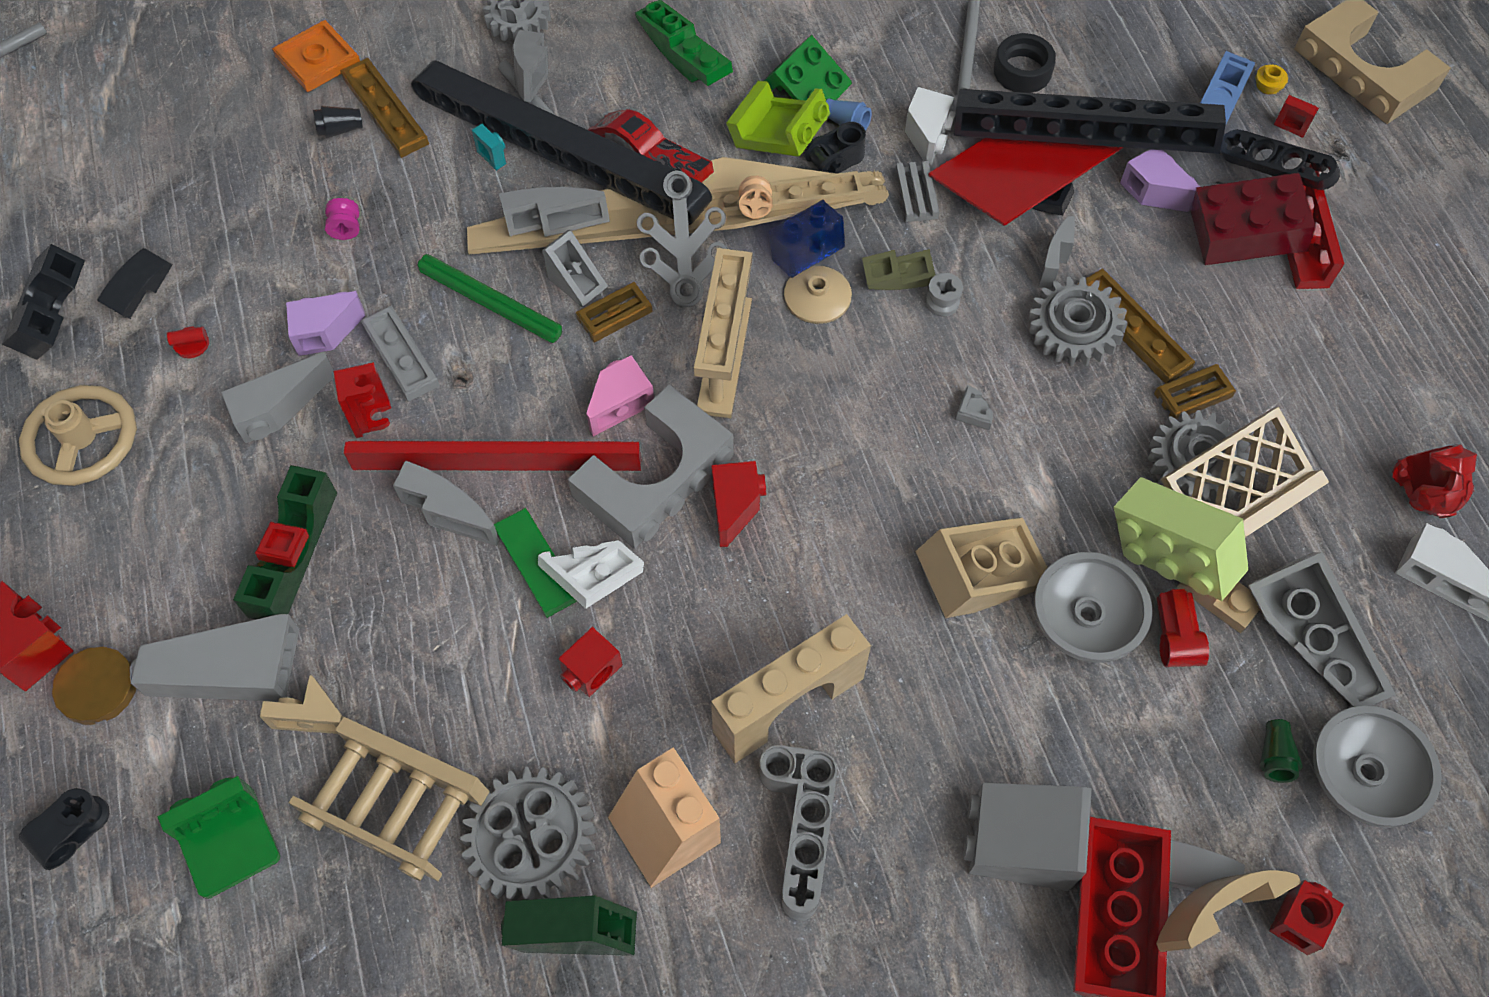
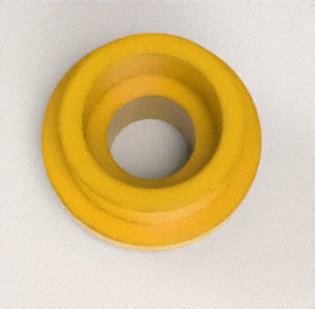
[1255,64,1288,94]

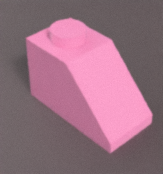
[586,355,654,437]

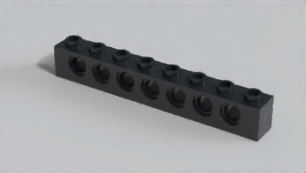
[954,89,1226,154]

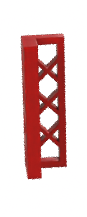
[1272,165,1344,289]

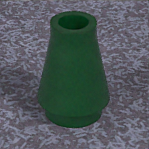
[1260,719,1303,783]

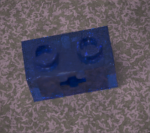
[769,200,845,278]

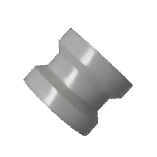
[926,273,963,317]

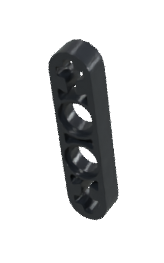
[1221,129,1340,190]

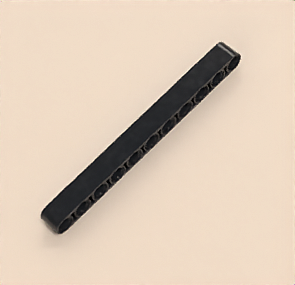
[411,60,712,225]

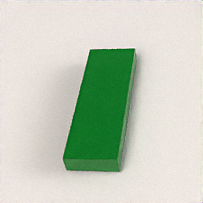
[494,508,578,618]

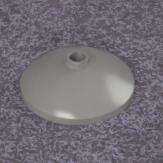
[1034,552,1152,663]
[1313,706,1442,828]

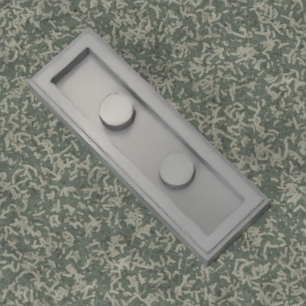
[360,305,440,402]

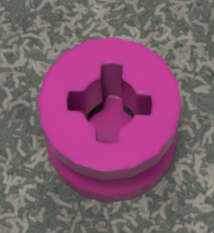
[325,198,360,240]

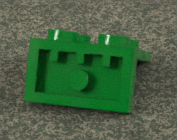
[763,34,852,101]

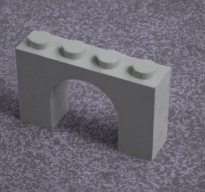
[568,385,734,549]

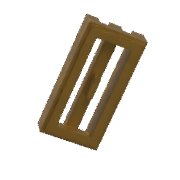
[576,282,653,343]
[1154,364,1236,419]

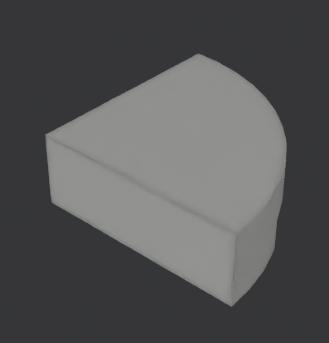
[955,385,993,430]

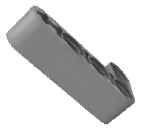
[759,745,837,921]

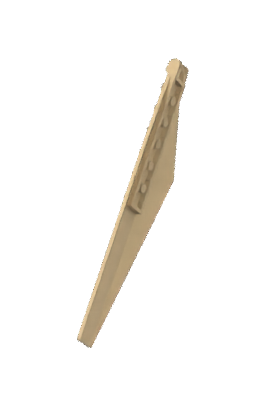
[467,157,889,255]

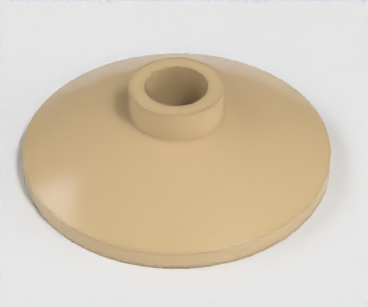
[784,266,852,324]

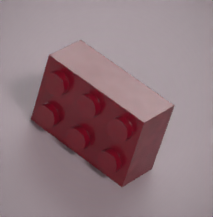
[1191,173,1316,265]

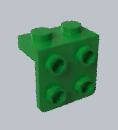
[157,776,280,899]

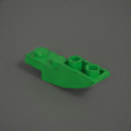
[635,0,733,86]

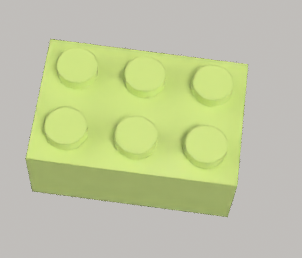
[1114,477,1249,601]

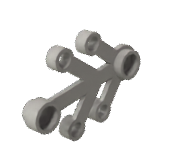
[637,171,728,307]

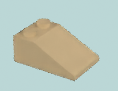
[915,518,1048,618]

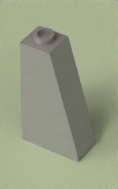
[130,614,299,701]

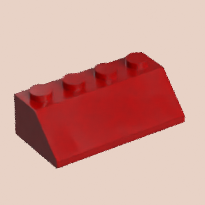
[1073,817,1171,997]

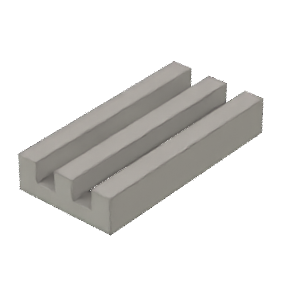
[895,161,939,222]

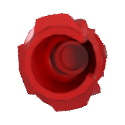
[1392,444,1477,518]

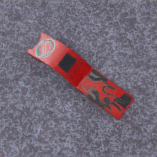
[588,109,714,183]

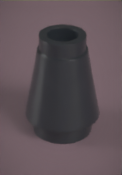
[313,106,363,138]

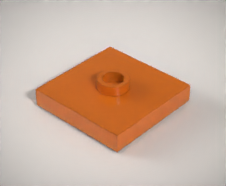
[272,20,360,92]

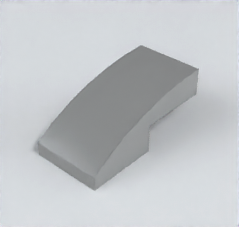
[1039,216,1075,289]
[1169,840,1245,907]

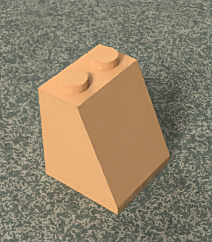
[608,747,721,888]

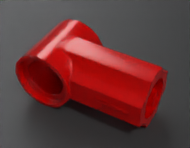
[1156,589,1209,667]

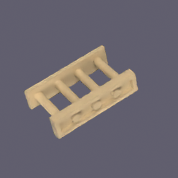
[694,248,752,418]
[289,717,490,881]

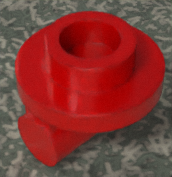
[167,326,209,358]

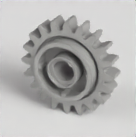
[1028,277,1128,366]
[1147,410,1250,504]

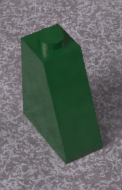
[501,895,637,956]

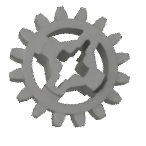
[483,0,551,42]

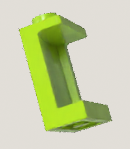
[726,81,830,157]

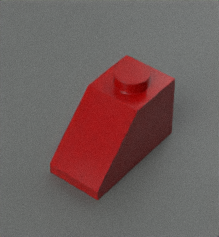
[712,461,766,547]

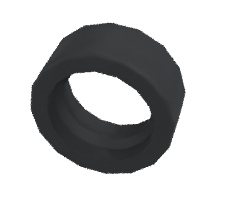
[994,33,1056,93]

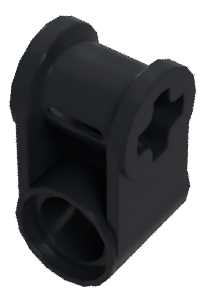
[803,122,866,174]
[19,788,110,870]

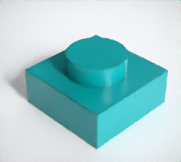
[472,124,506,171]

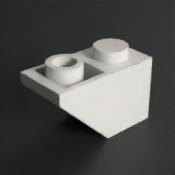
[905,87,956,165]

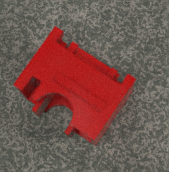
[0,581,74,692]

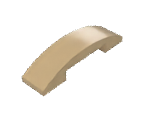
[1156,870,1301,952]

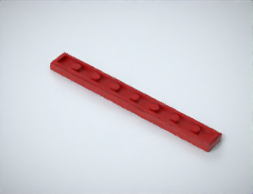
[344,441,642,471]

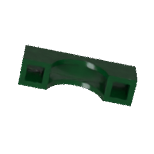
[233,465,337,620]

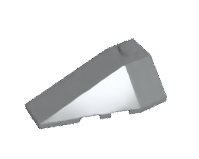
[1248,552,1396,707]

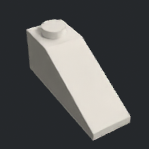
[1395,523,1489,622]

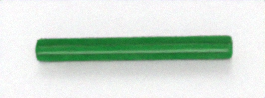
[417,254,563,343]

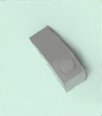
[221,351,334,443]

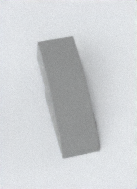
[513,30,548,102]
[499,187,610,237]
[393,461,499,546]

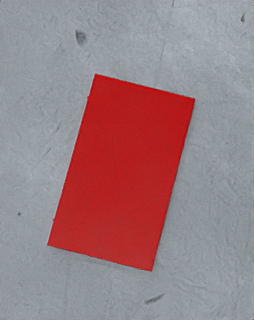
[928,138,1124,226]

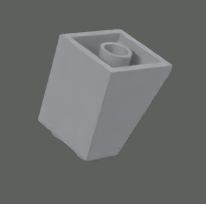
[963,783,1092,891]

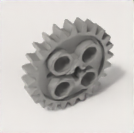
[460,767,597,901]

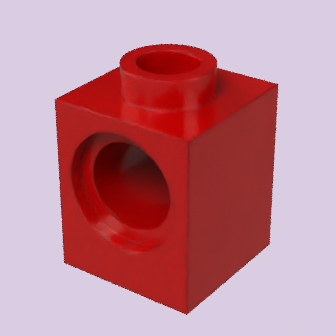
[558,626,623,697]
[1269,880,1344,956]

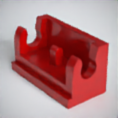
[333,362,391,438]

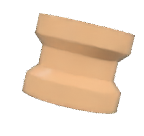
[739,175,773,219]

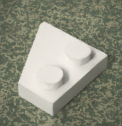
[538,540,644,609]

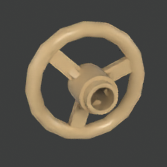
[19,385,137,486]

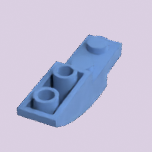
[1200,51,1255,124]

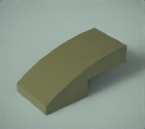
[862,249,936,290]

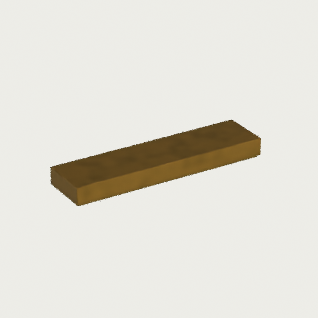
[340,58,429,158]
[1077,268,1195,384]

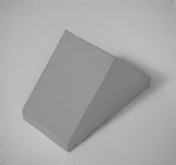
[542,230,608,306]

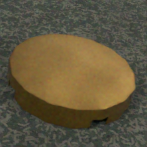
[52,646,136,725]

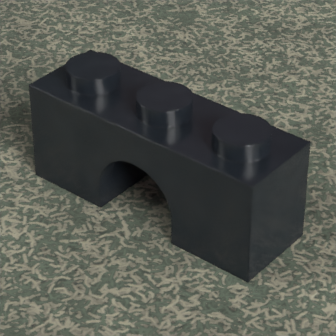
[2,244,85,360]

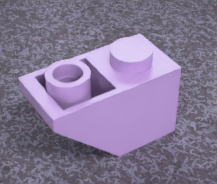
[1120,149,1200,212]
[286,291,365,356]

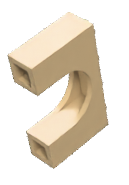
[1294,0,1451,124]
[711,614,871,764]

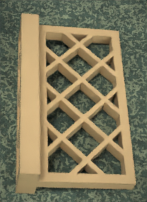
[1161,407,1329,537]

